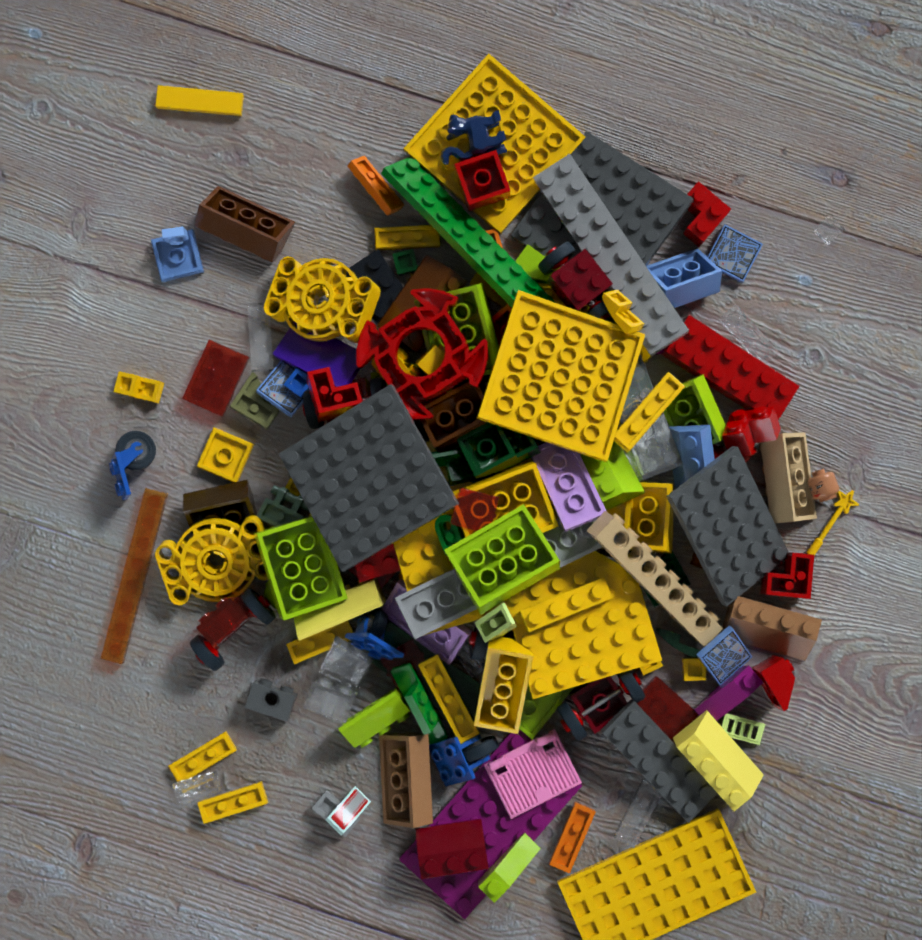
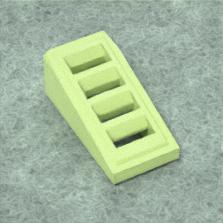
[719,713,765,745]

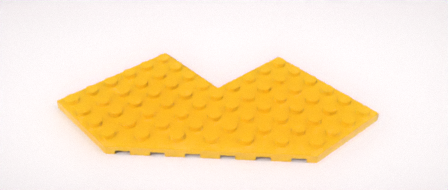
[393,482,662,699]

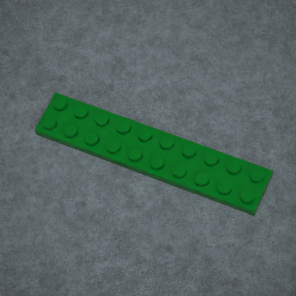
[381,157,556,308]

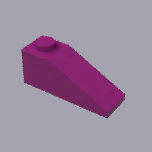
[693,665,763,721]

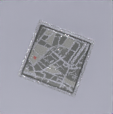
[319,636,375,692]

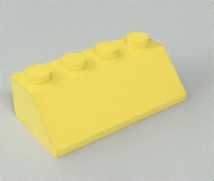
[293,578,386,641]
[673,710,764,811]

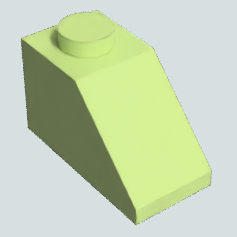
[475,603,517,643]

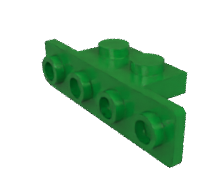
[391,663,448,744]

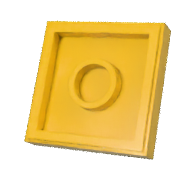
[196,427,255,483]

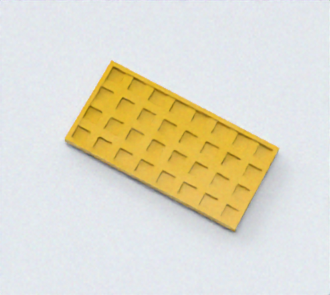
[557,808,757,940]

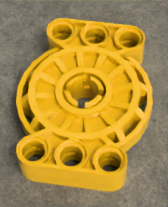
[264,256,381,343]
[155,515,268,605]

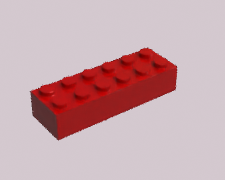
[661,315,800,420]

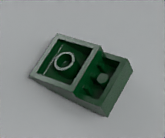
[457,422,541,478]

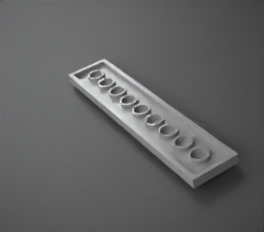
[533,154,689,356]
[395,518,618,639]

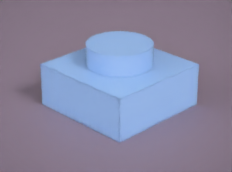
[161,226,189,245]

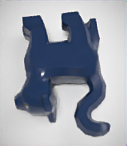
[441,110,507,165]

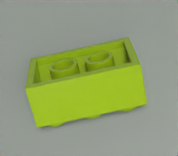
[663,374,726,444]
[579,441,645,510]
[338,687,411,748]

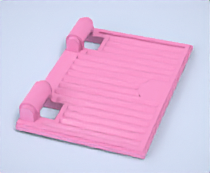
[484,729,582,819]

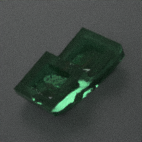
[656,627,700,658]

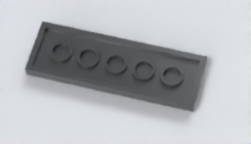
[600,699,717,823]

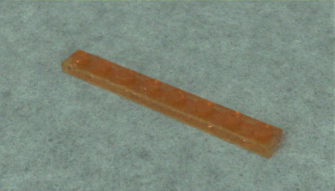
[100,488,168,664]

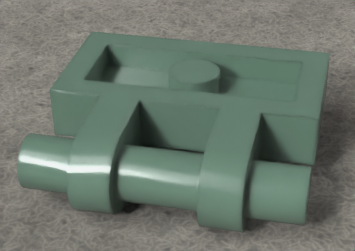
[257,485,309,526]

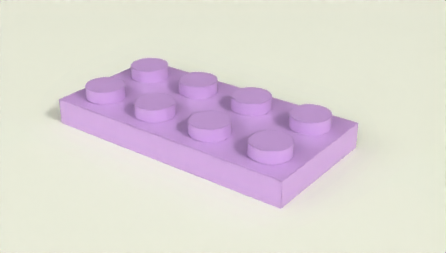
[531,442,607,532]
[381,579,472,665]

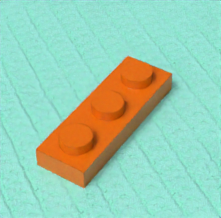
[347,155,404,216]
[549,801,596,874]

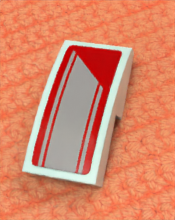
[325,786,371,835]

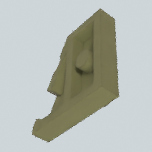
[230,372,279,430]

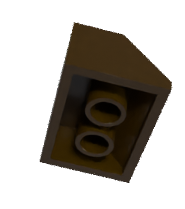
[183,480,257,534]

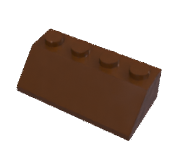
[195,186,295,263]
[376,255,467,353]

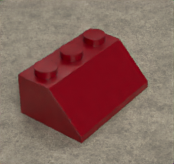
[415,818,489,879]

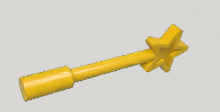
[806,490,859,556]

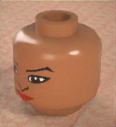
[807,469,840,502]

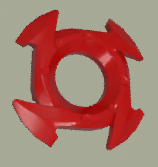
[356,288,488,420]

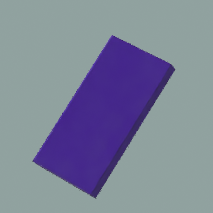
[273,322,360,387]

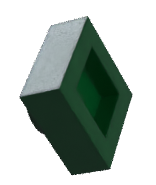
[392,249,418,276]

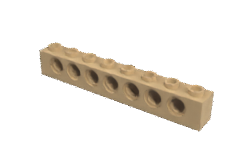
[586,511,723,647]

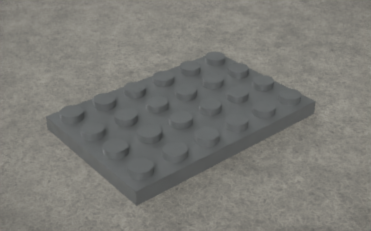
[666,446,789,606]

